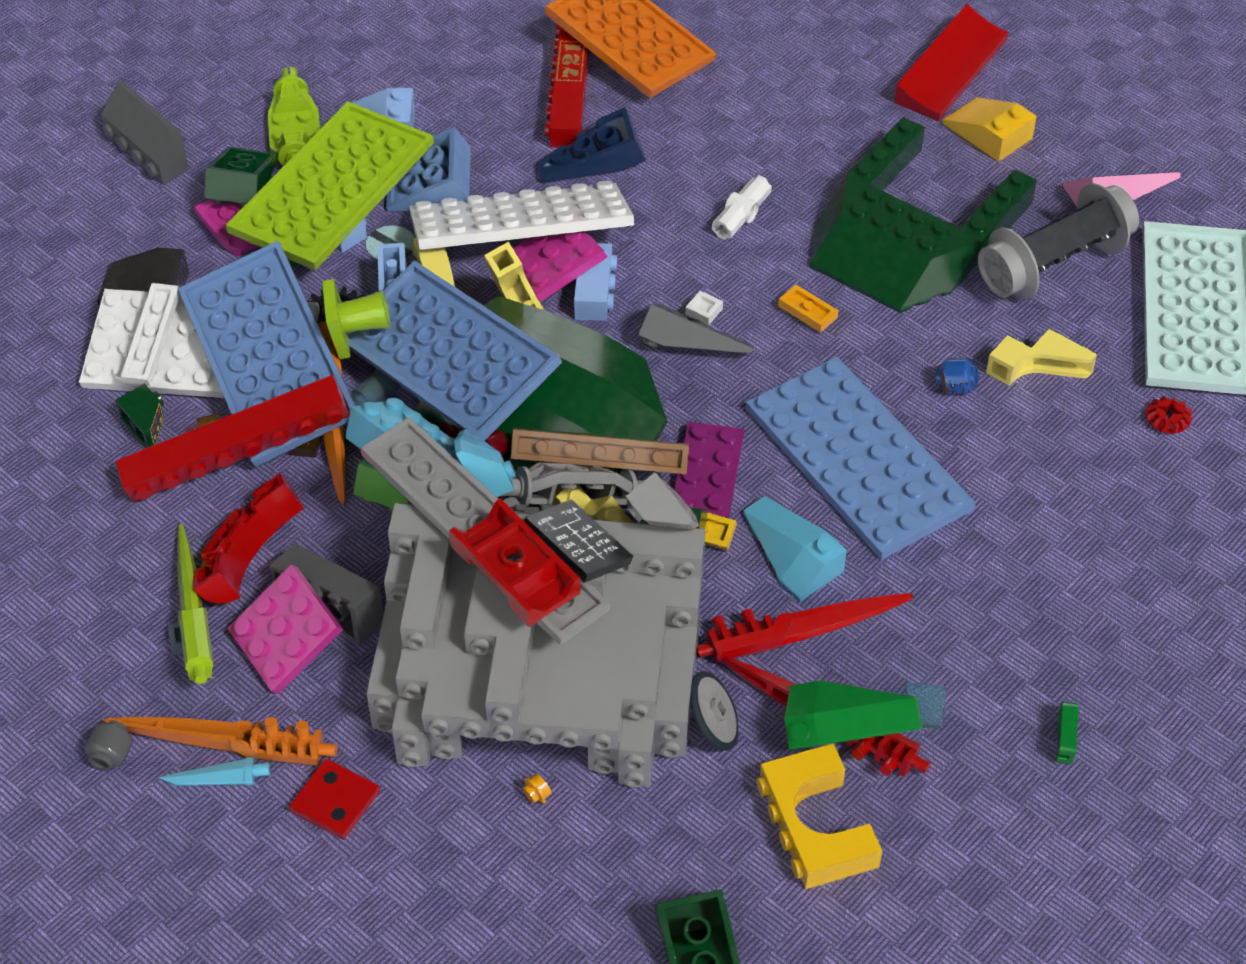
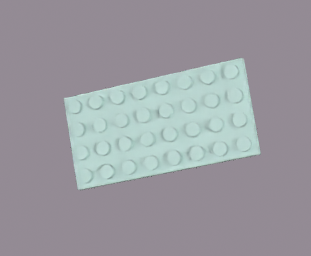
[1142,221,1246,395]

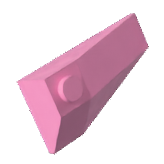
[1063,172,1180,207]

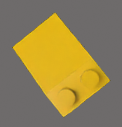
[942,97,1037,162]

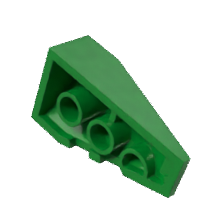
[784,680,923,750]

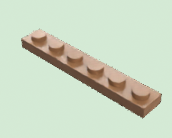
[511,428,689,474]

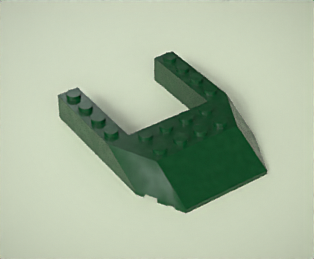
[810,117,1037,313]

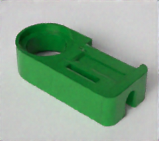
[1056,701,1079,764]

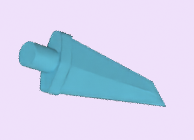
[158,757,271,786]

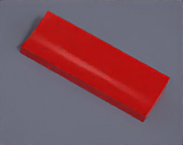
[894,3,1009,122]

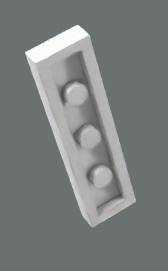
[121,283,180,386]

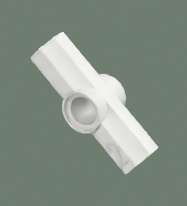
[712,175,772,240]

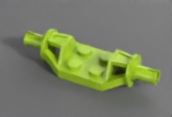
[268,67,320,166]

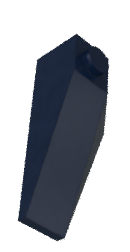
[536,107,646,183]

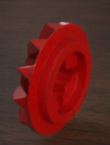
[1146,395,1192,434]

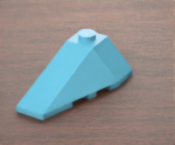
[454,429,516,497]
[743,496,847,602]

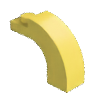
[484,242,544,310]

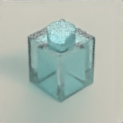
[906,683,946,730]

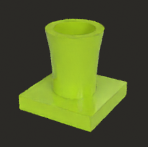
[322,279,391,360]

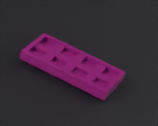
[675,422,745,519]

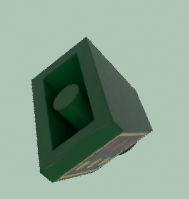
[115,384,164,448]

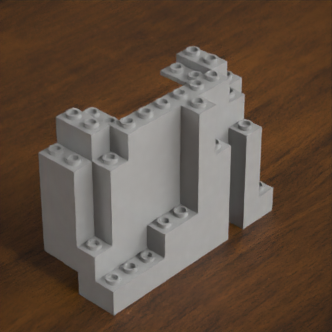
[367,503,705,788]

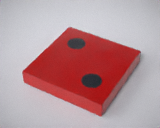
[289,758,380,840]

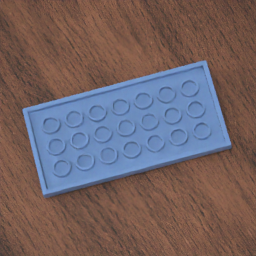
[178,241,355,467]
[348,260,562,441]
[745,357,976,560]

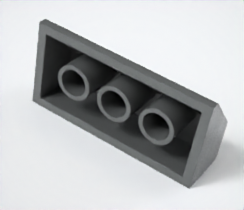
[101,81,189,185]

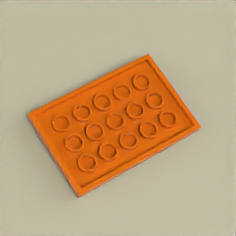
[544,0,717,98]

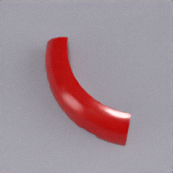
[193,471,304,604]

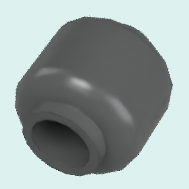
[85,721,133,771]

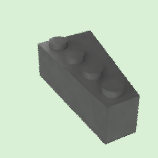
[269,543,384,645]

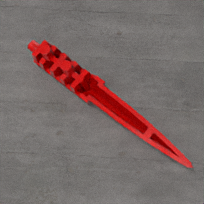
[697,593,913,664]
[722,657,931,777]

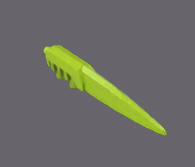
[177,523,214,684]

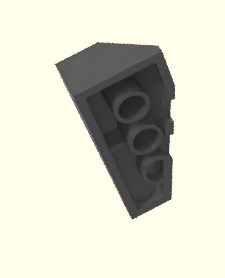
[638,302,754,353]

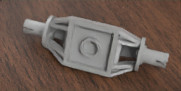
[501,463,644,509]

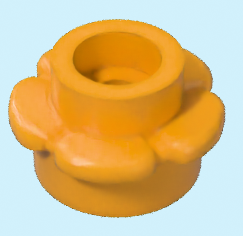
[522,773,552,804]

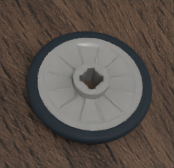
[690,671,738,751]

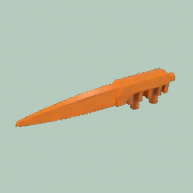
[318,321,346,506]
[103,717,337,766]

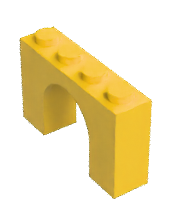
[756,743,882,889]

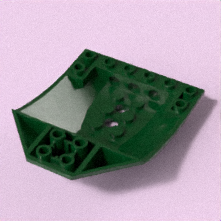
[417,296,668,490]

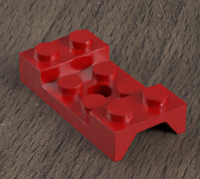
[449,498,581,627]

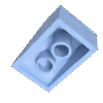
[340,88,415,127]

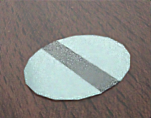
[366,225,415,259]

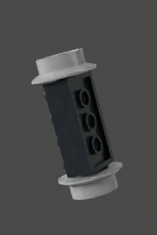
[978,183,1139,299]

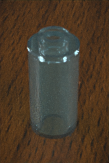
[351,369,401,406]

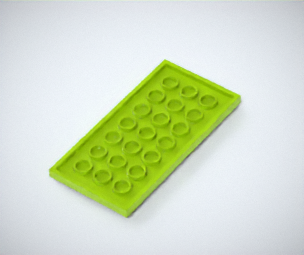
[226,101,434,271]

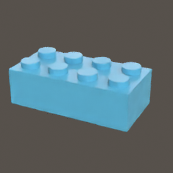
[346,398,461,464]

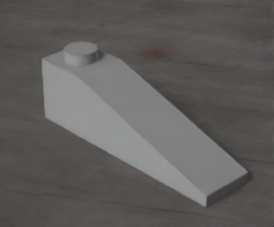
[626,472,699,529]

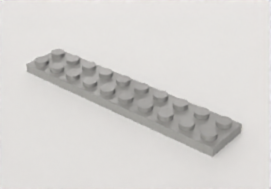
[361,417,610,646]

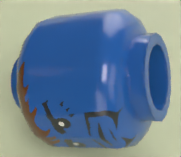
[936,358,979,395]

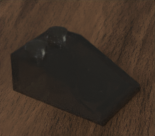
[97,247,189,305]

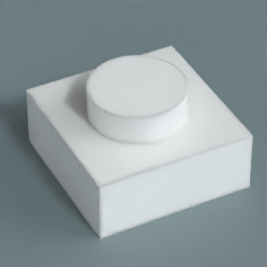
[685,291,723,325]

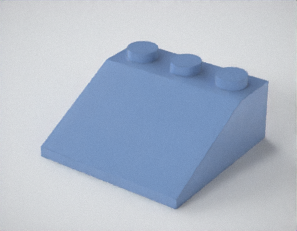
[386,127,471,212]

